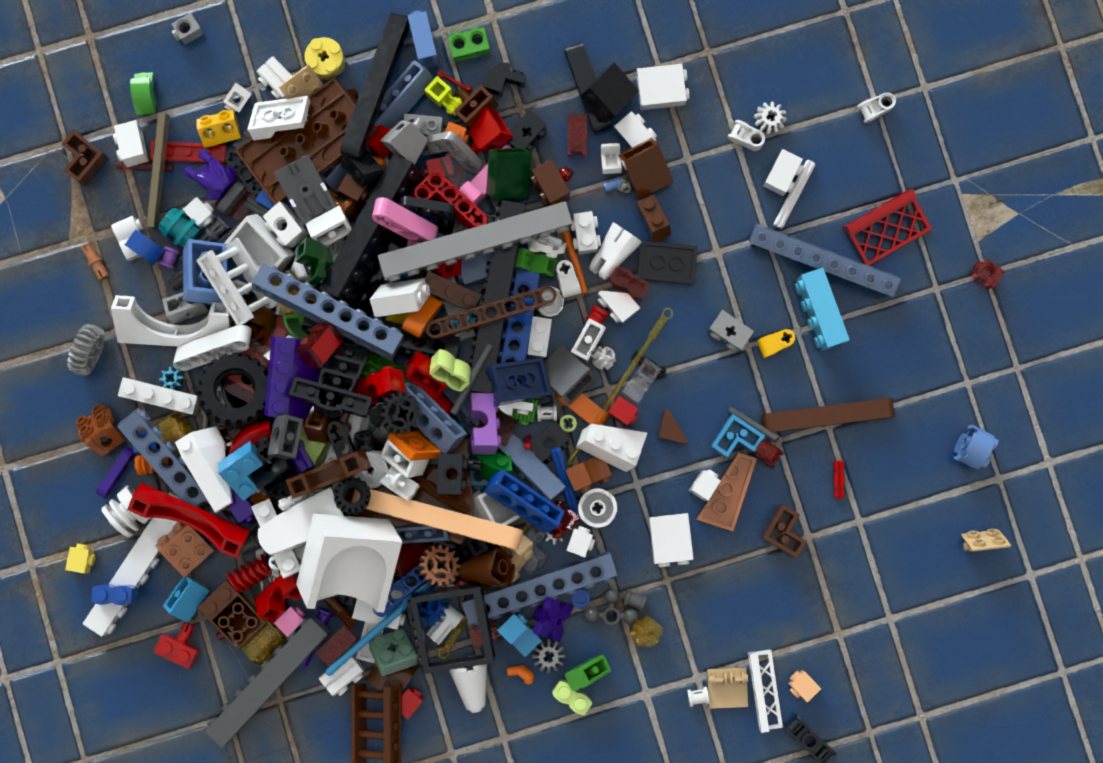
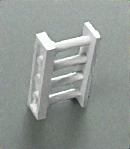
[196,237,279,325]

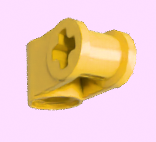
[757,329,795,358]

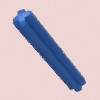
[551,447,580,520]

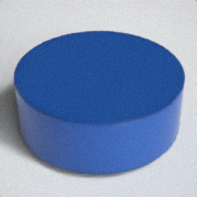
[571,588,590,608]

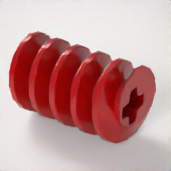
[227,554,272,593]

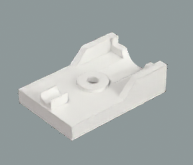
[248,96,310,140]

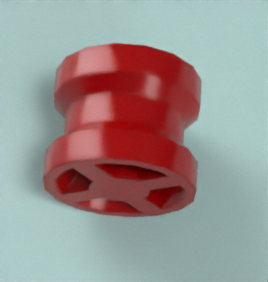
[585,305,609,325]

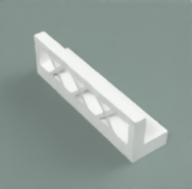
[748,649,783,733]

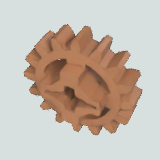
[417,545,461,588]

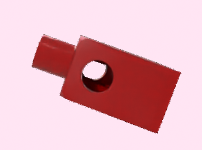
[469,107,513,155]

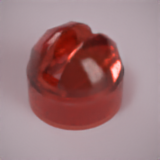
[559,167,574,183]

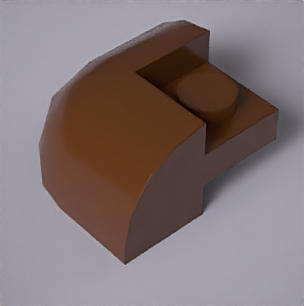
[366,663,419,695]

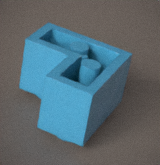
[709,414,765,458]
[218,441,263,501]
[497,612,542,657]

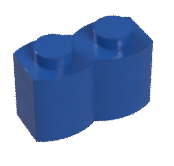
[91,584,138,605]

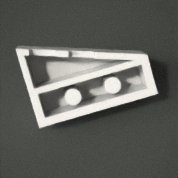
[576,424,647,472]

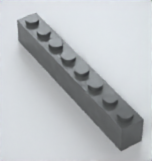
[205,615,331,748]

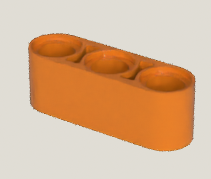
[402,294,443,338]
[555,393,610,425]

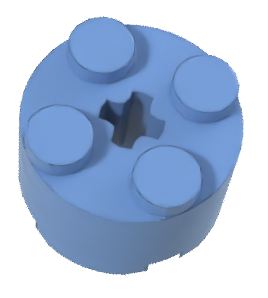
[954,425,998,470]

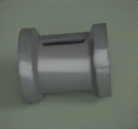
[623,589,647,612]

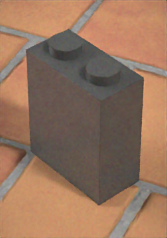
[544,345,597,405]

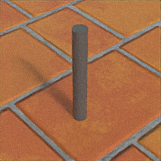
[727,406,779,443]

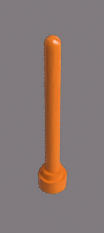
[562,230,588,294]

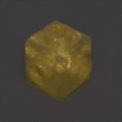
[629,615,664,648]

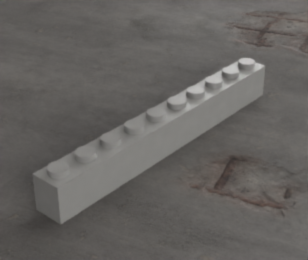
[378,201,573,282]

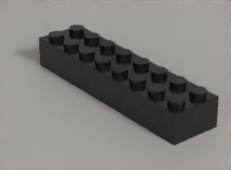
[319,155,425,309]

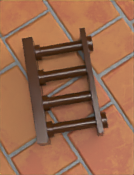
[351,684,402,763]

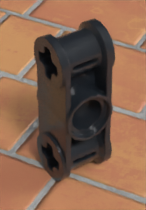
[782,714,837,763]

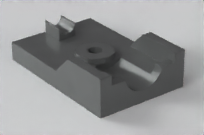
[273,154,337,225]

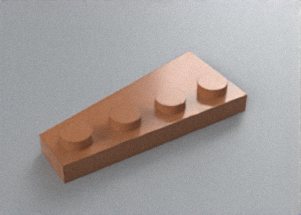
[696,452,757,532]

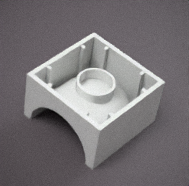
[296,513,402,613]

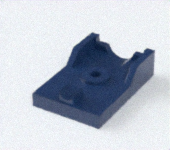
[485,358,552,407]

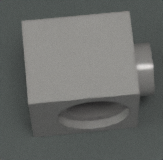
[171,13,204,45]

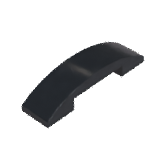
[438,538,489,569]

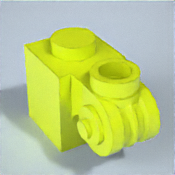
[425,76,463,116]

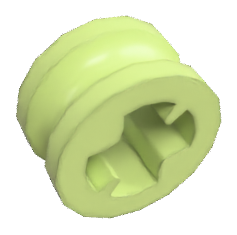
[560,415,577,432]

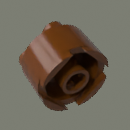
[231,302,276,348]

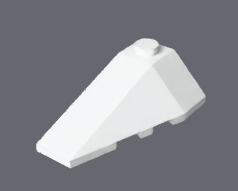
[175,426,233,513]

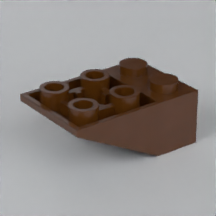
[197,580,266,650]

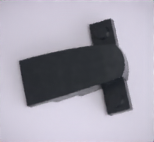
[288,339,372,418]

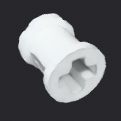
[537,404,557,422]
[687,687,710,707]

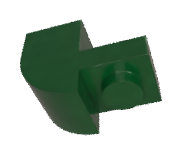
[296,237,333,286]

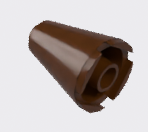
[459,547,515,587]

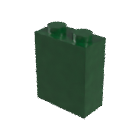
[486,148,532,201]

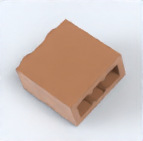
[155,522,214,577]

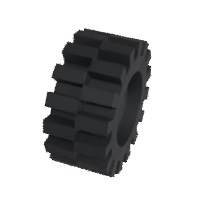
[334,476,371,515]

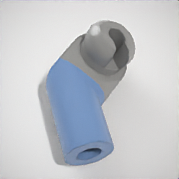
[603,177,631,193]

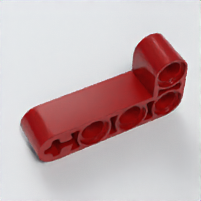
[413,172,487,229]

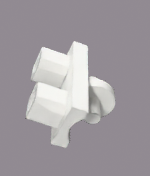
[380,466,420,502]

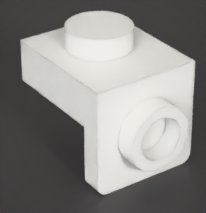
[601,143,622,174]

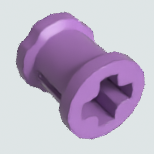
[158,246,181,270]

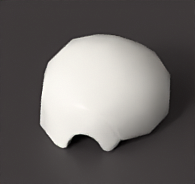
[537,286,564,317]

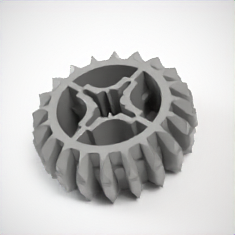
[67,324,105,376]

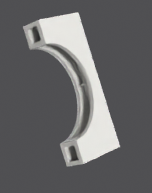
[111,296,234,347]

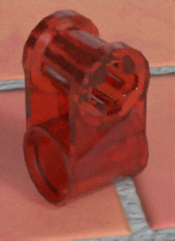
[755,440,784,469]

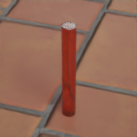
[115,161,174,172]

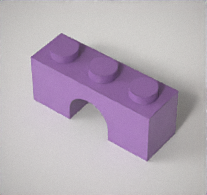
[468,393,501,455]

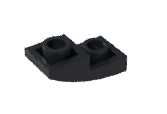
[354,279,385,317]

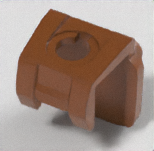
[76,404,125,457]

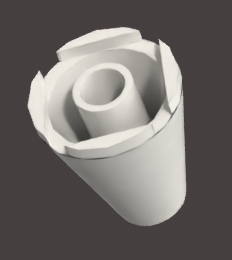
[449,655,487,713]

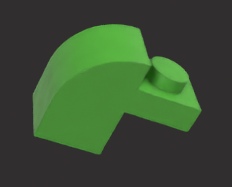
[130,72,157,115]
[515,248,558,278]

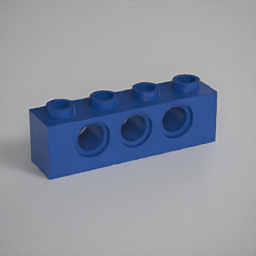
[484,469,565,533]

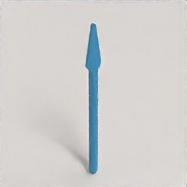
[325,581,430,676]

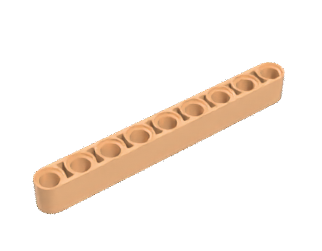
[351,489,523,550]

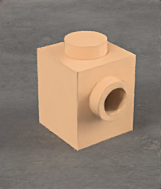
[788,670,821,702]

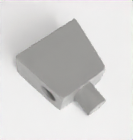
[380,117,427,165]

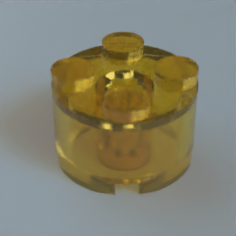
[155,411,194,455]

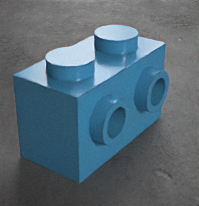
[163,575,210,623]

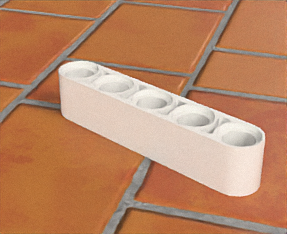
[173,325,252,371]

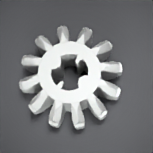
[754,102,787,135]

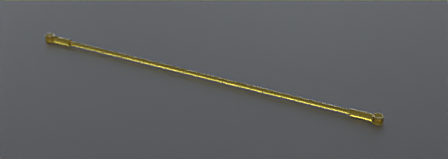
[438,308,673,659]

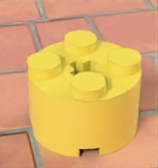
[305,37,345,81]

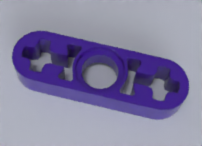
[96,446,136,499]

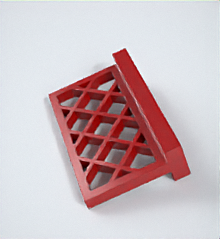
[843,189,932,265]

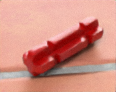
[833,461,845,498]

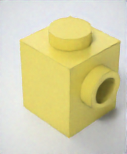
[65,544,96,573]

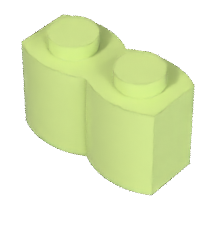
[429,349,471,392]
[552,679,592,715]

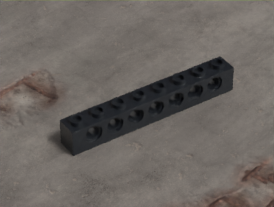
[302,303,461,359]

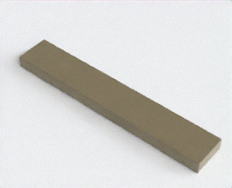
[146,112,170,229]

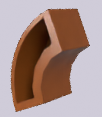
[565,457,614,493]

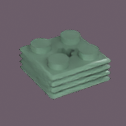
[369,628,418,676]

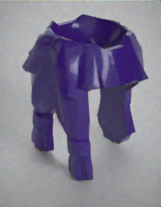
[183,149,237,201]

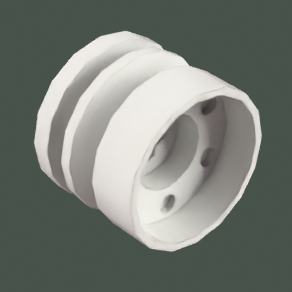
[102,486,151,538]

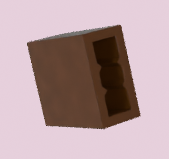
[618,138,673,199]

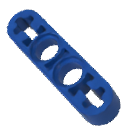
[373,562,429,617]

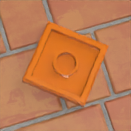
[387,431,442,461]

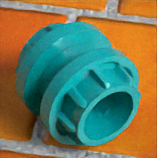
[158,208,200,248]

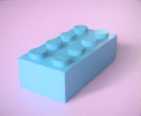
[794,267,850,352]

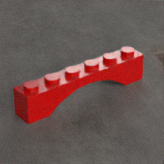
[127,482,250,558]

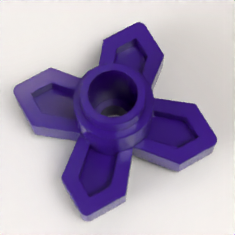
[533,597,573,642]

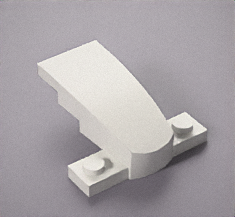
[251,487,344,579]

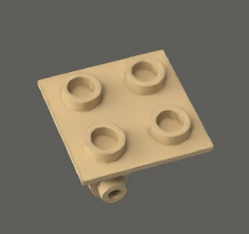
[278,64,323,98]
[961,528,1011,552]
[707,667,748,709]

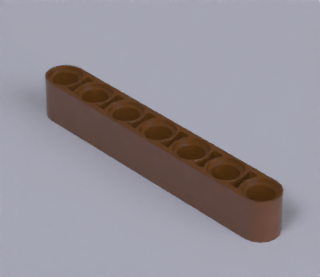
[426,286,556,340]
[761,398,895,433]

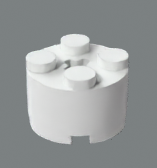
[578,488,617,528]

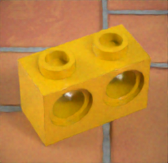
[196,110,241,148]

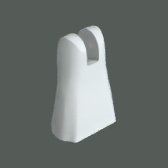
[589,222,642,280]

